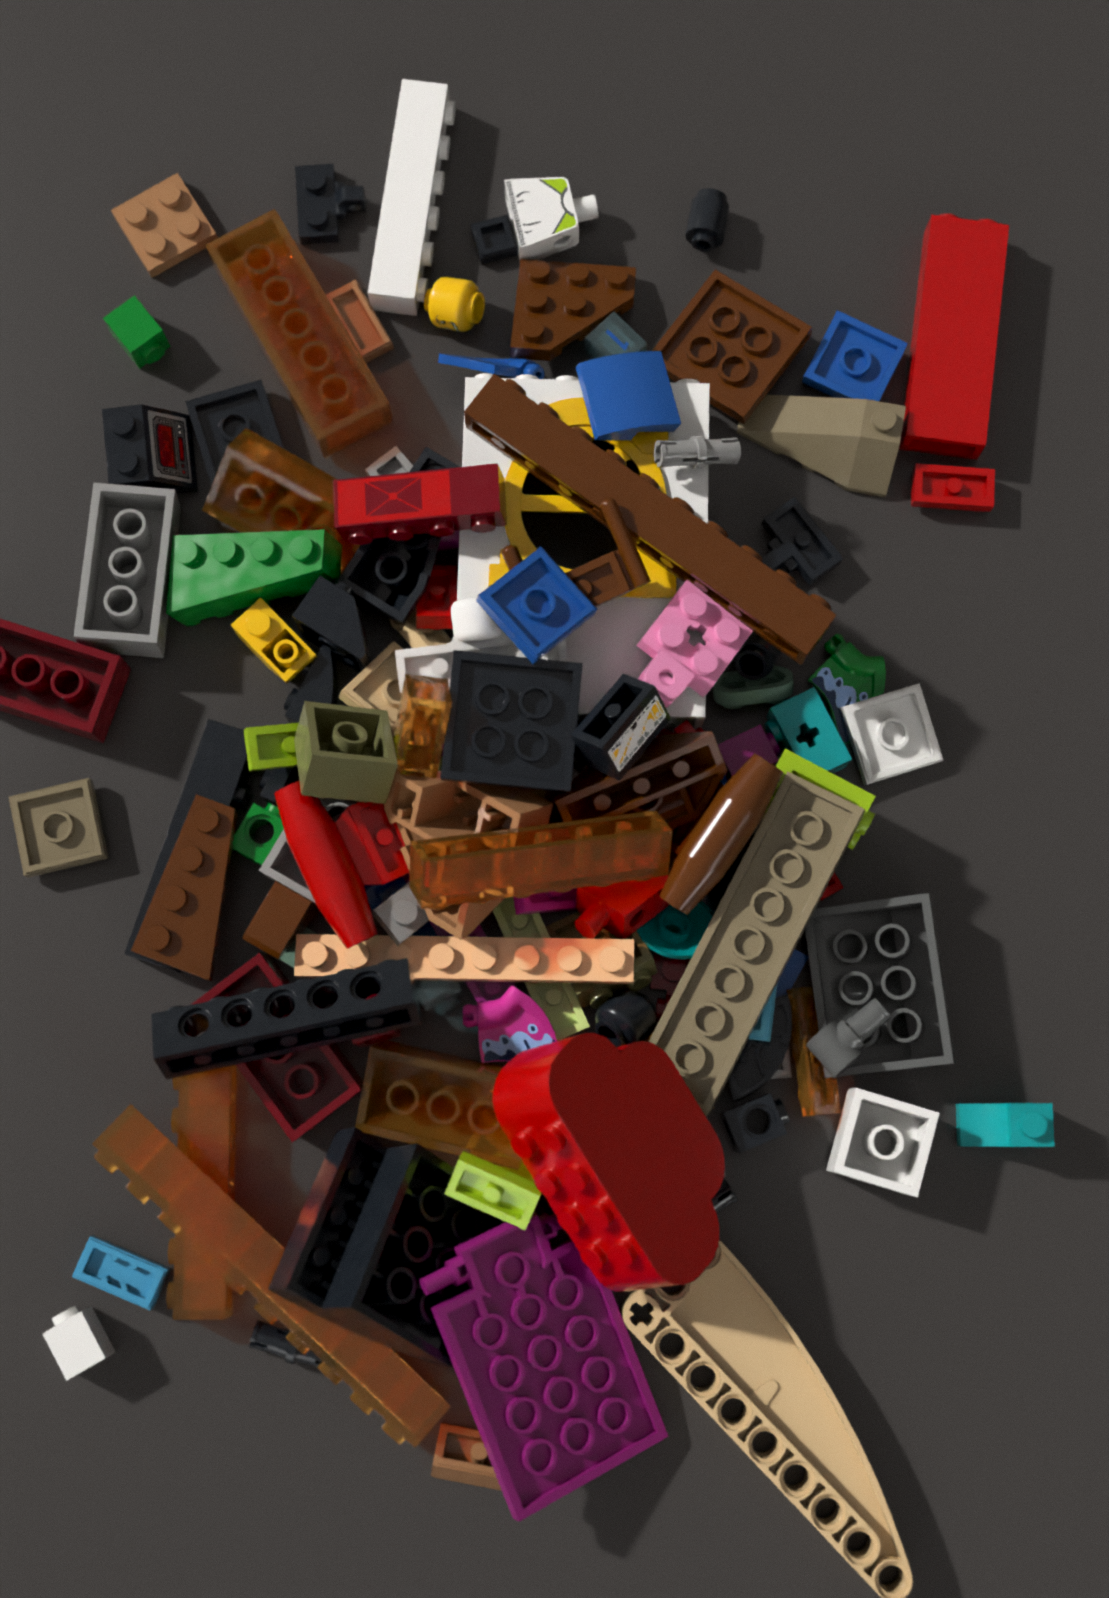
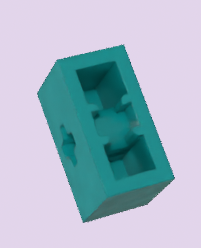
[764,687,852,773]

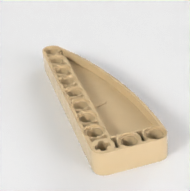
[621,1240,913,1598]

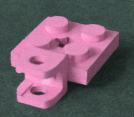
[636,580,753,708]

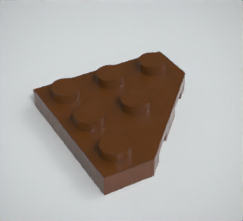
[510,259,636,361]

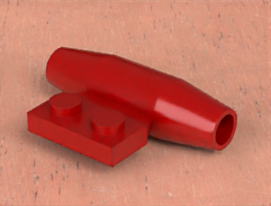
[274,781,410,949]

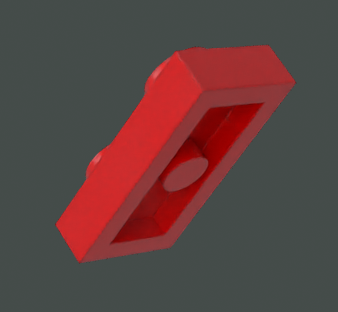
[911,463,995,512]
[416,565,457,630]

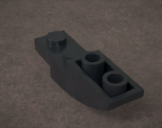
[259,645,338,807]

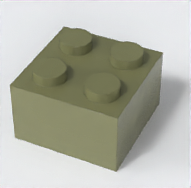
[294,701,398,804]

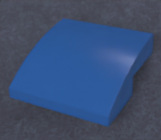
[575,351,681,441]

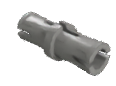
[654,436,741,469]

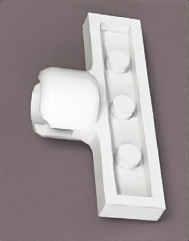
[395,597,568,693]

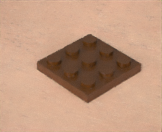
[652,269,812,424]

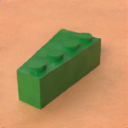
[166,529,343,627]

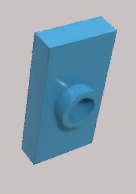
[72,1235,171,1310]

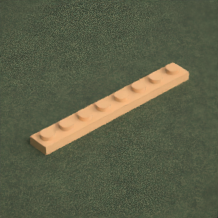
[294,934,634,984]

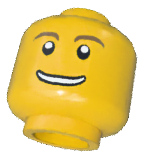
[424,277,485,332]

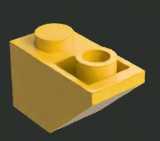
[231,598,317,684]

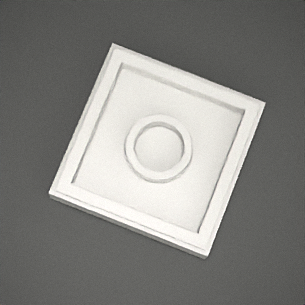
[840,683,944,785]

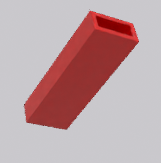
[899,214,1009,460]

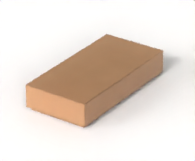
[322,280,394,366]

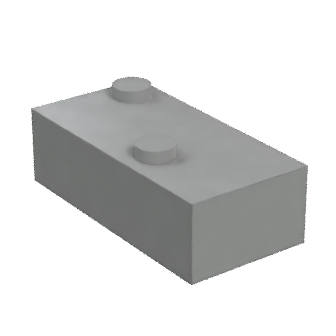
[74,483,181,658]

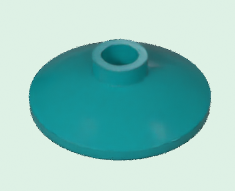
[636,903,712,959]

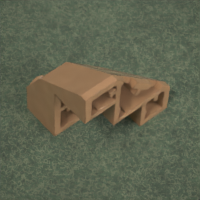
[384,769,553,940]

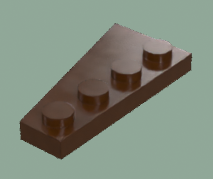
[131,794,238,982]

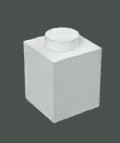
[43,1305,116,1381]

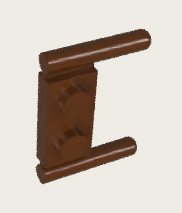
[502,498,651,607]

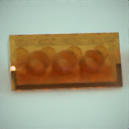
[202,428,360,574]
[355,1040,523,1170]

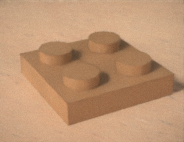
[111,173,219,278]

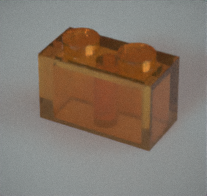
[393,673,452,778]

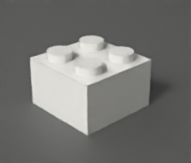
[826,1088,940,1198]

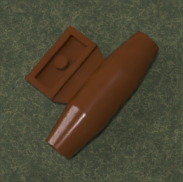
[660,753,783,915]

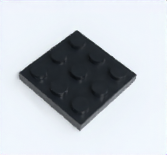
[441,650,583,793]

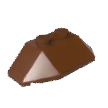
[554,731,728,850]

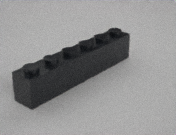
[124,719,251,973]

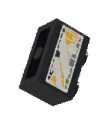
[571,673,671,781]

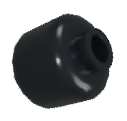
[595,989,657,1047]

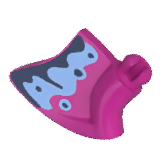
[463,985,557,1063]

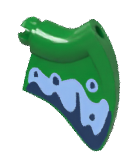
[807,634,886,744]

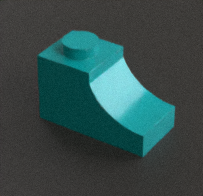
[956,1103,1055,1147]

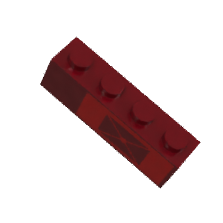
[333,463,507,545]

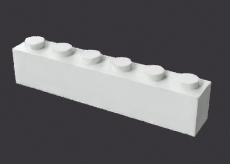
[368,79,456,316]

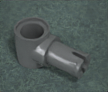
[806,998,891,1078]

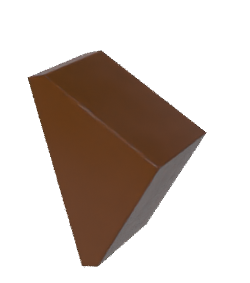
[242,881,319,960]

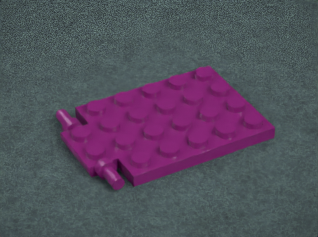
[420,1212,669,1522]

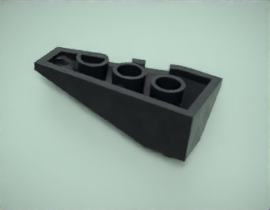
[338,447,459,624]

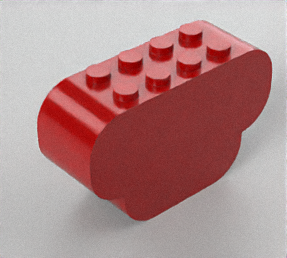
[493,1033,725,1292]

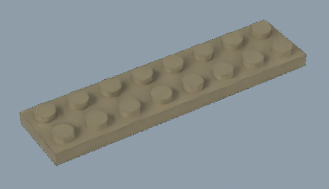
[649,771,865,1116]

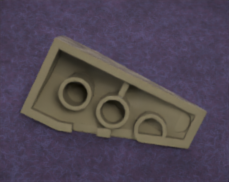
[737,395,906,498]

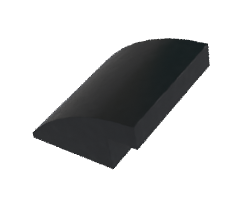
[268,1127,505,1368]

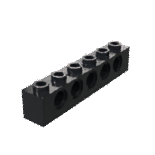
[151,958,422,1080]

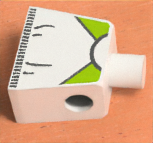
[504,177,598,260]

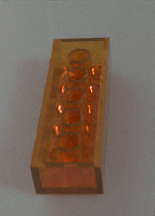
[205,209,393,458]

